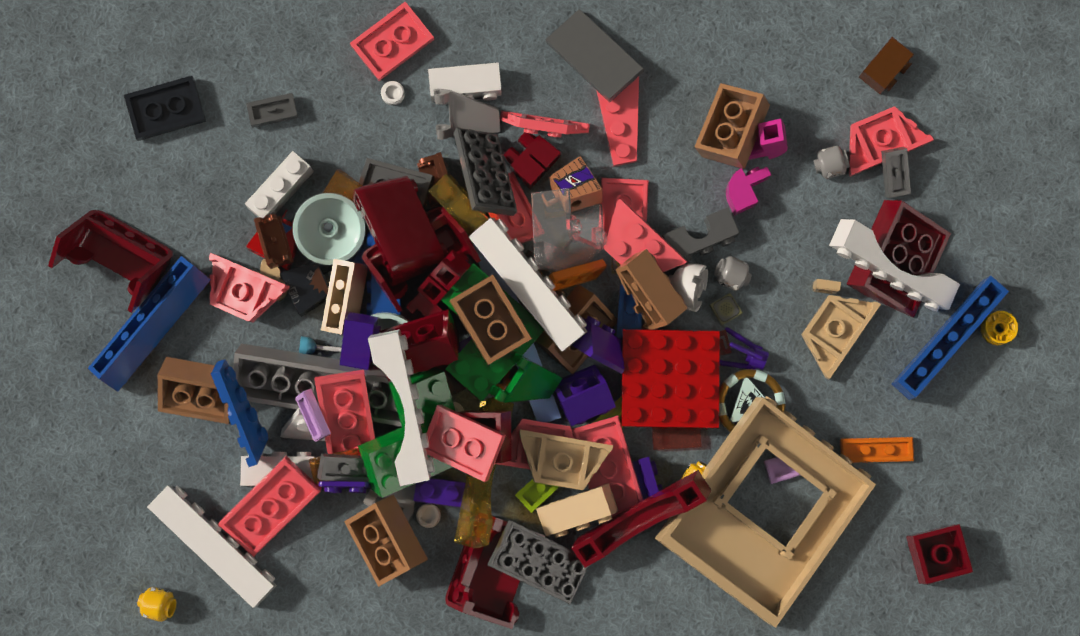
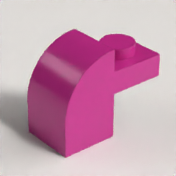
[748,119,788,160]
[726,167,771,216]

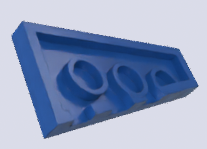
[211,359,268,467]

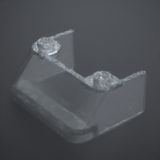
[531,188,607,272]

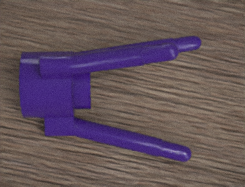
[719,327,769,370]

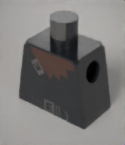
[281,263,332,317]

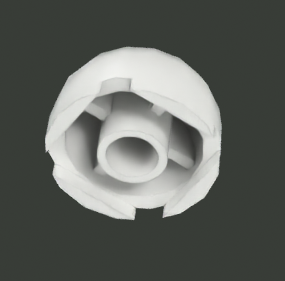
[669,263,708,312]

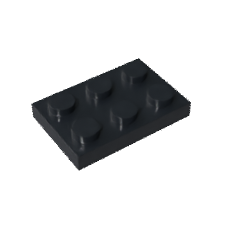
[124,76,206,141]

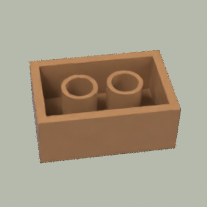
[695,83,770,169]
[450,275,532,365]
[344,494,428,587]

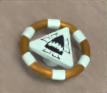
[719,369,786,432]

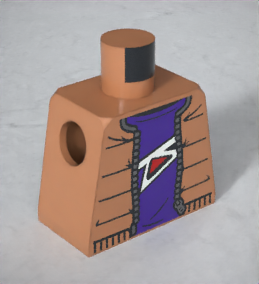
[542,156,603,213]

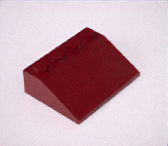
[847,200,951,318]

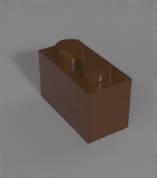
[859,37,914,94]

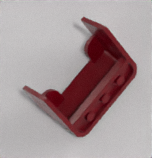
[362,207,481,313]
[48,210,173,313]

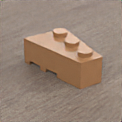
[615,249,687,330]

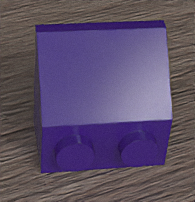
[572,315,624,374]
[554,364,616,426]

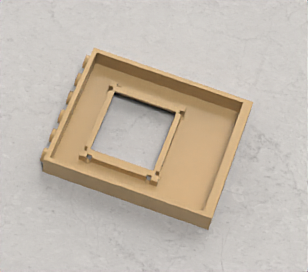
[655,396,876,628]

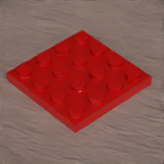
[621,329,720,428]

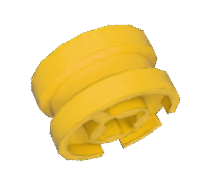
[980,311,1018,345]

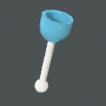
[299,336,342,355]

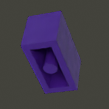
[340,312,381,370]
[413,478,466,508]

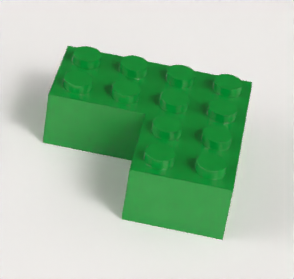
[441,263,545,401]
[358,367,455,498]

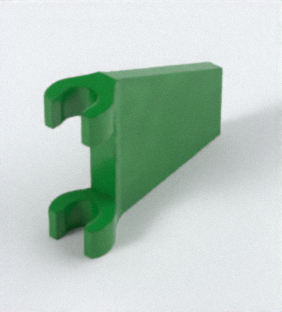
[488,352,563,403]

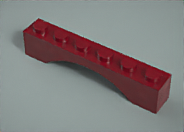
[571,470,712,568]

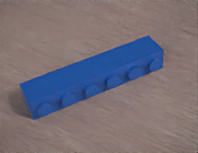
[88,256,211,392]
[891,276,1009,400]

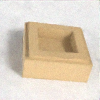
[813,279,841,295]

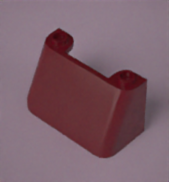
[353,176,448,286]
[445,513,545,629]

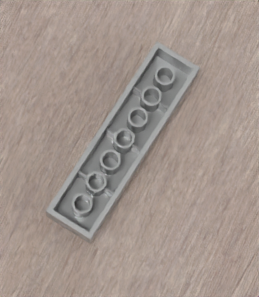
[233,343,402,427]

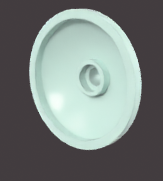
[293,193,365,265]

